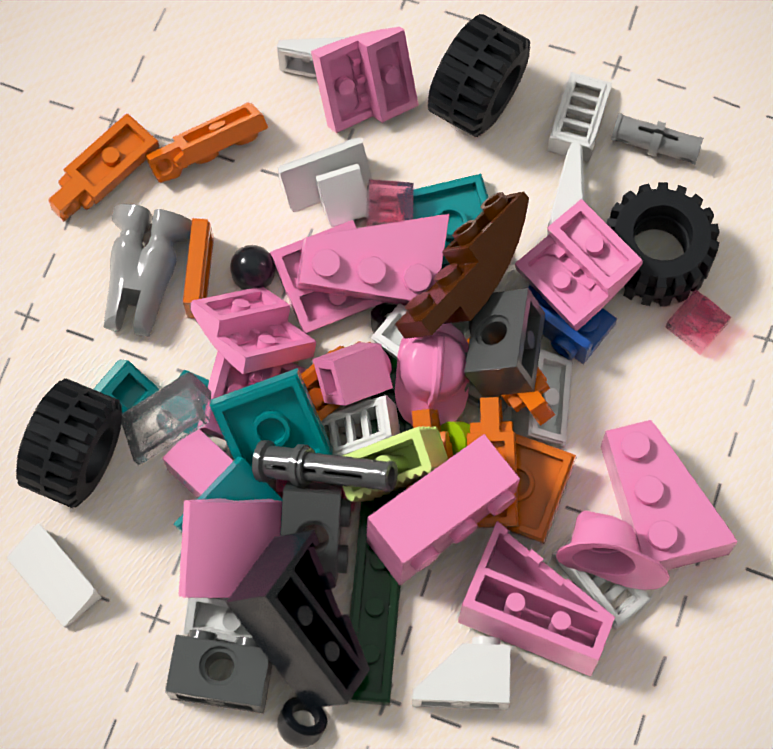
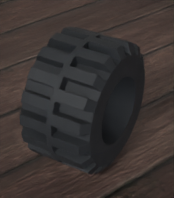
[427,13,530,137]
[606,182,720,307]
[16,378,122,508]

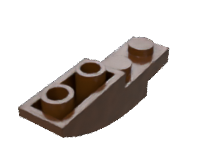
[395,191,529,339]

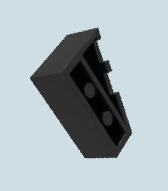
[226,530,370,708]

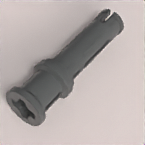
[252,440,398,492]

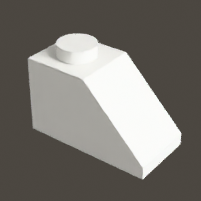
[412,636,511,710]

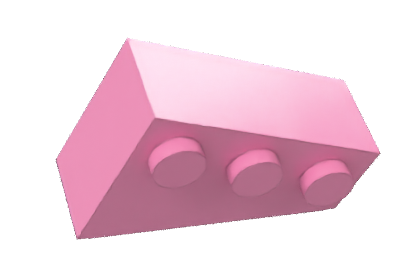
[296,214,449,306]
[601,420,738,570]
[366,434,520,586]
[458,521,615,677]

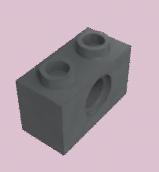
[464,288,545,397]
[281,481,352,588]
[165,630,273,714]

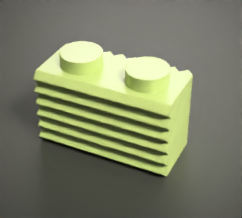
[343,426,448,502]

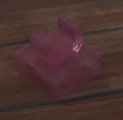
[366,179,414,227]
[665,290,731,355]

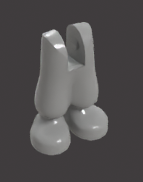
[103,204,192,337]

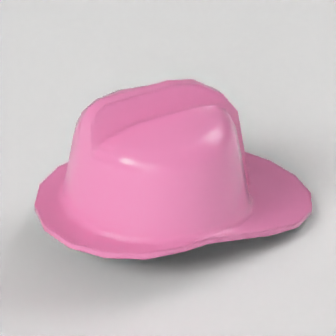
[395,323,469,426]
[556,511,670,590]

